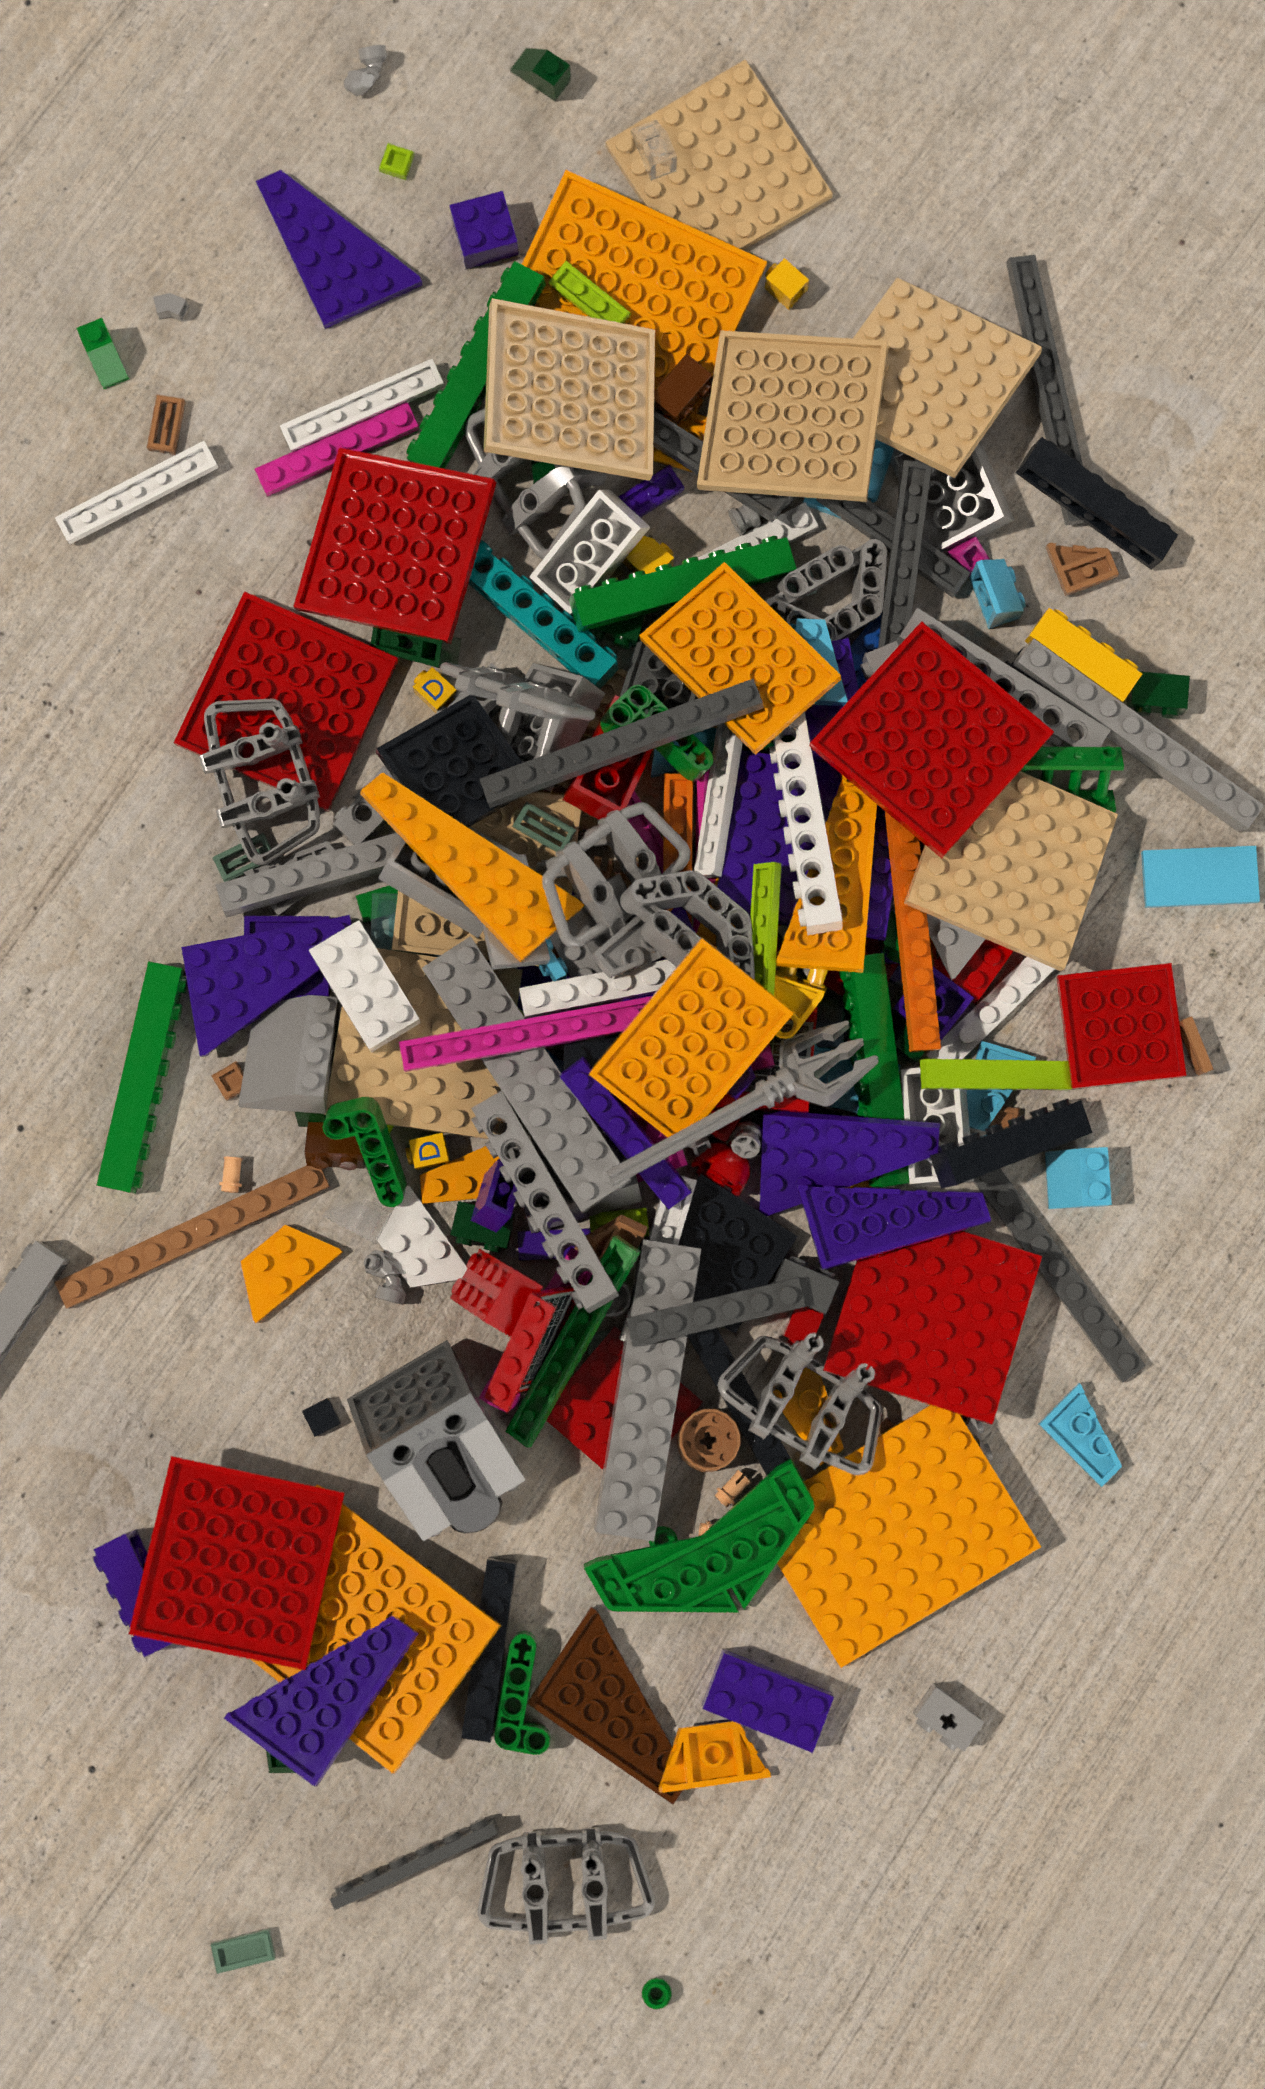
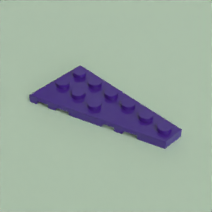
[797,1185,991,1270]

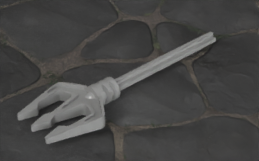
[605,1021,878,1186]

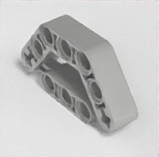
[765,539,887,641]
[620,870,755,979]

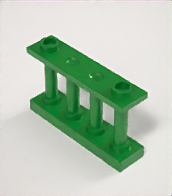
[1021,746,1124,813]

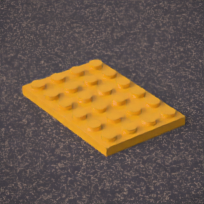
[639,562,841,755]
[589,937,794,1138]

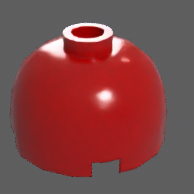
[691,1141,751,1196]

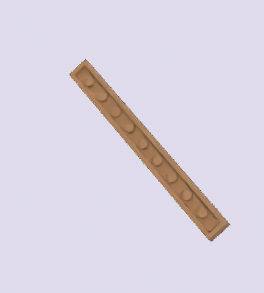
[55,1165,330,1309]

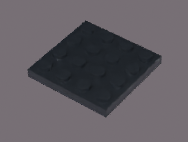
[376,695,522,828]
[678,1174,798,1334]

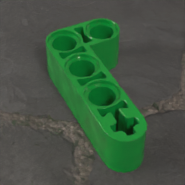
[600,685,713,781]
[323,1097,407,1207]
[494,1631,551,1755]

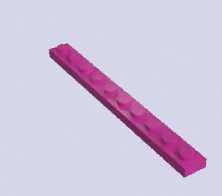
[399,996,652,1072]

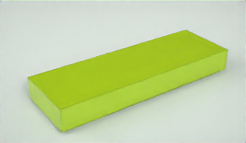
[548,261,631,324]

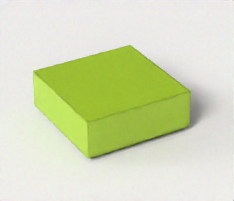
[379,143,415,180]

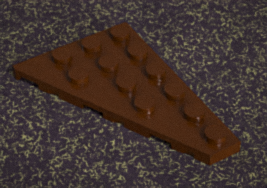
[527,1606,683,1805]

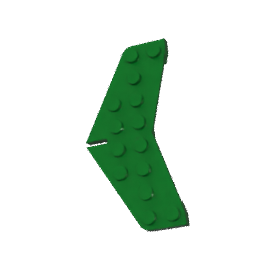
[584,1459,814,1613]

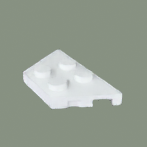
[377,1186,468,1288]

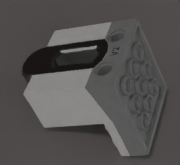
[347,1340,525,1541]

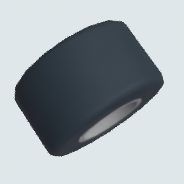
[816,996,848,1048]

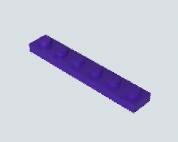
[560,1057,692,1210]

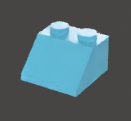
[969,559,1026,629]
[1045,1147,1112,1209]

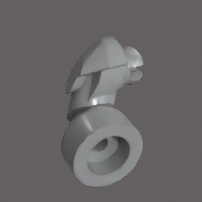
[344,45,387,96]
[364,1250,406,1305]

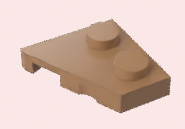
[1045,543,1119,596]
[574,1215,648,1261]

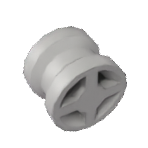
[728,504,761,535]
[731,1121,763,1158]

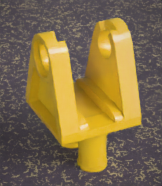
[774,966,828,1039]

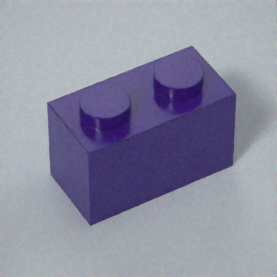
[471,1159,523,1232]

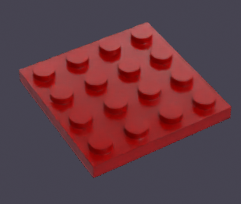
[1056,963,1186,1089]
[546,1327,703,1469]

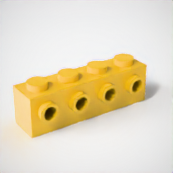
[1025,608,1142,702]

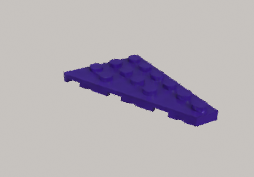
[256,170,423,329]
[181,915,352,1057]
[759,1110,940,1216]
[224,1616,419,1786]

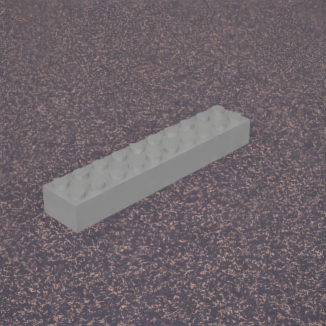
[422,936,631,1214]
[594,1239,701,1541]

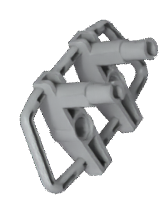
[464,409,606,559]
[440,662,595,758]
[199,699,320,865]
[536,802,690,948]
[718,1333,882,1475]
[478,1827,655,1945]

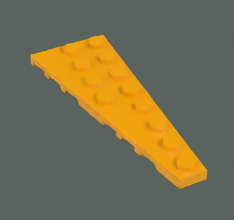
[360,772,584,963]
[777,775,877,973]

